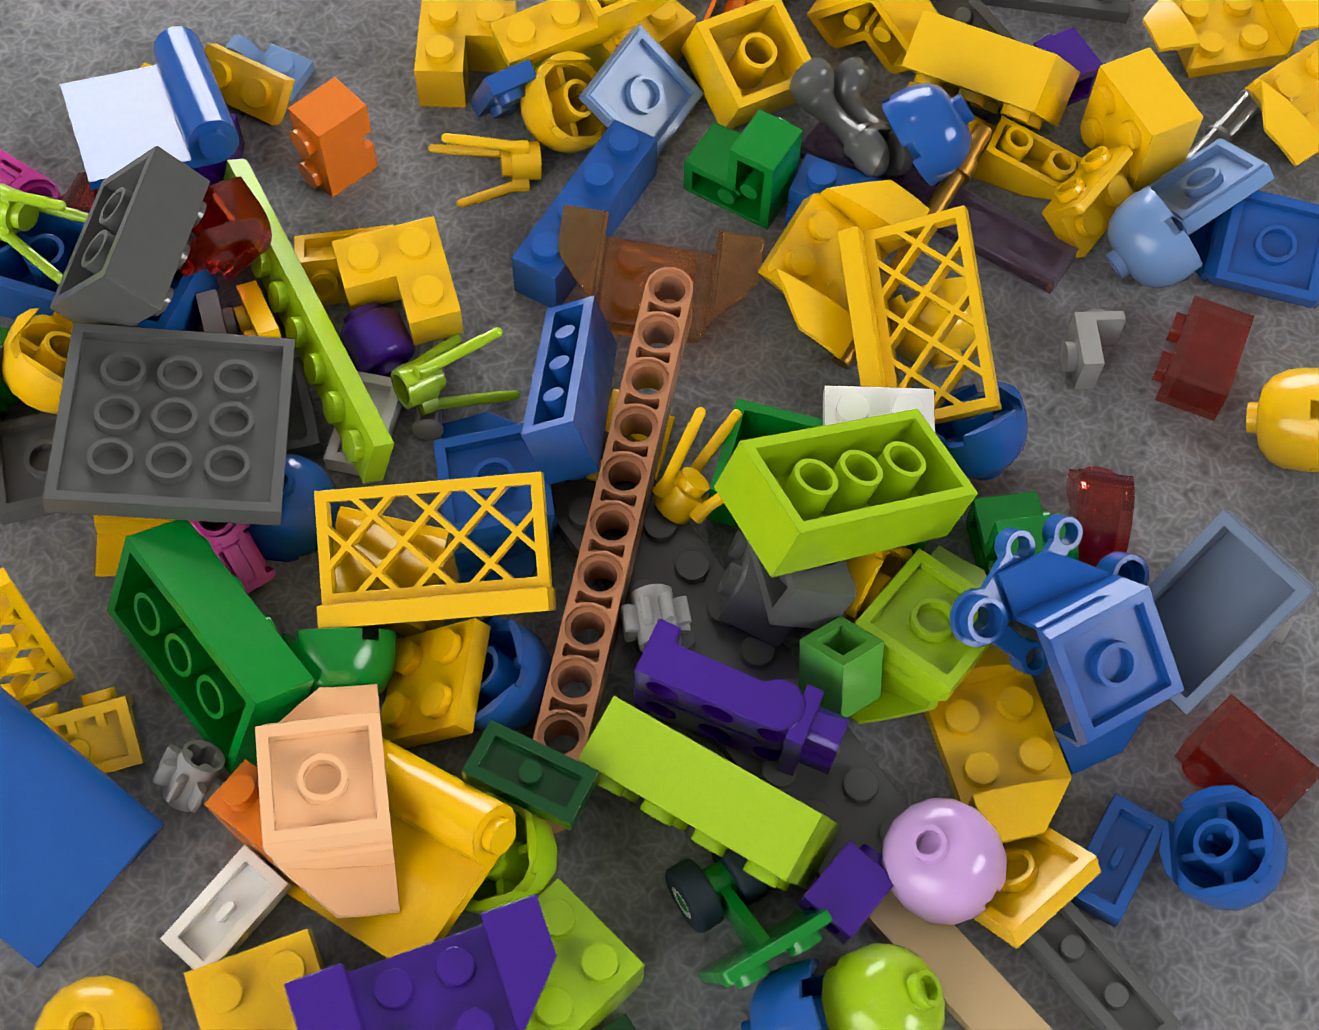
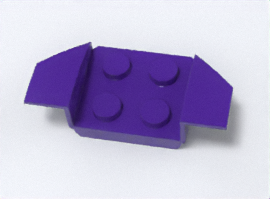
[284,894,557,1030]

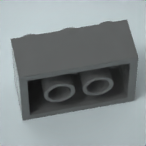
[50,145,210,327]

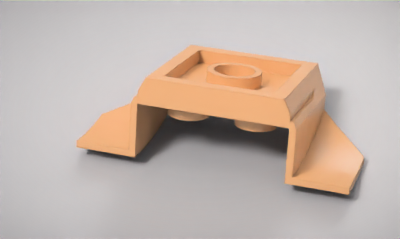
[255,684,400,918]

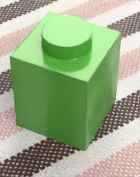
[798,616,884,718]

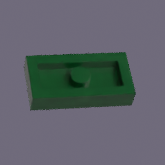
[461,720,599,832]

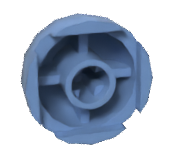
[1105,186,1202,289]

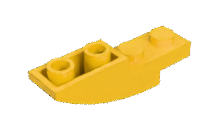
[490,0,669,68]
[907,81,1082,200]

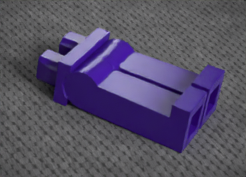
[634,618,850,776]

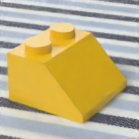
[333,506,458,637]

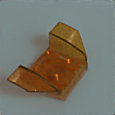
[557,204,764,344]

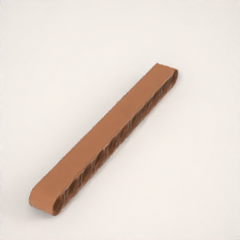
[533,267,693,834]

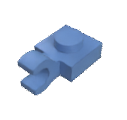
[225,34,314,103]

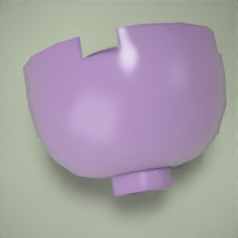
[881,798,1007,925]

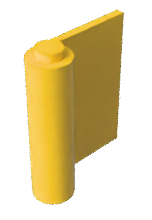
[273,737,516,958]

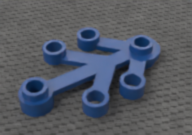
[950,514,1149,676]

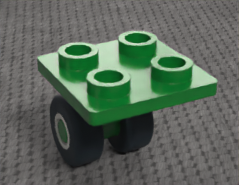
[665,848,833,989]

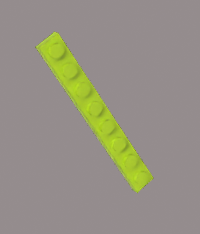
[217,159,395,483]

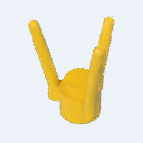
[428,133,542,208]
[652,407,742,525]

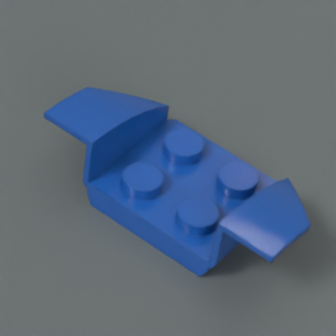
[1179,190,1319,309]
[433,411,558,583]
[996,550,1185,775]

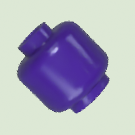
[339,302,416,378]

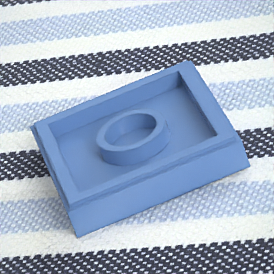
[578,25,704,156]
[1148,138,1275,235]

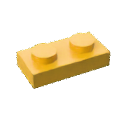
[204,43,295,125]
[233,280,281,338]

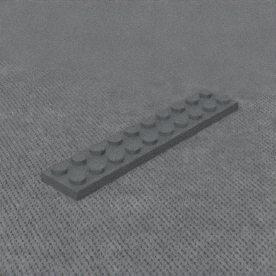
[552,431,909,879]

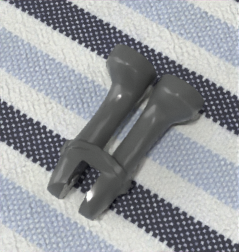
[789,57,913,178]

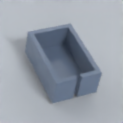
[1148,509,1319,715]

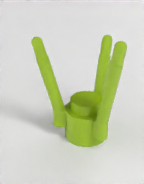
[0,183,89,285]
[391,327,520,416]

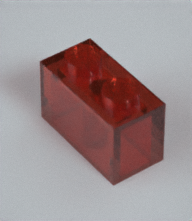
[1151,296,1254,421]
[1174,693,1319,821]

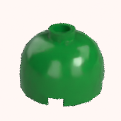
[282,628,396,697]

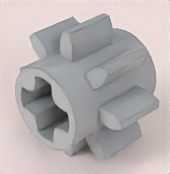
[620,584,692,652]
[153,739,230,813]

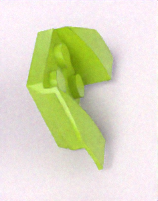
[848,545,1010,724]

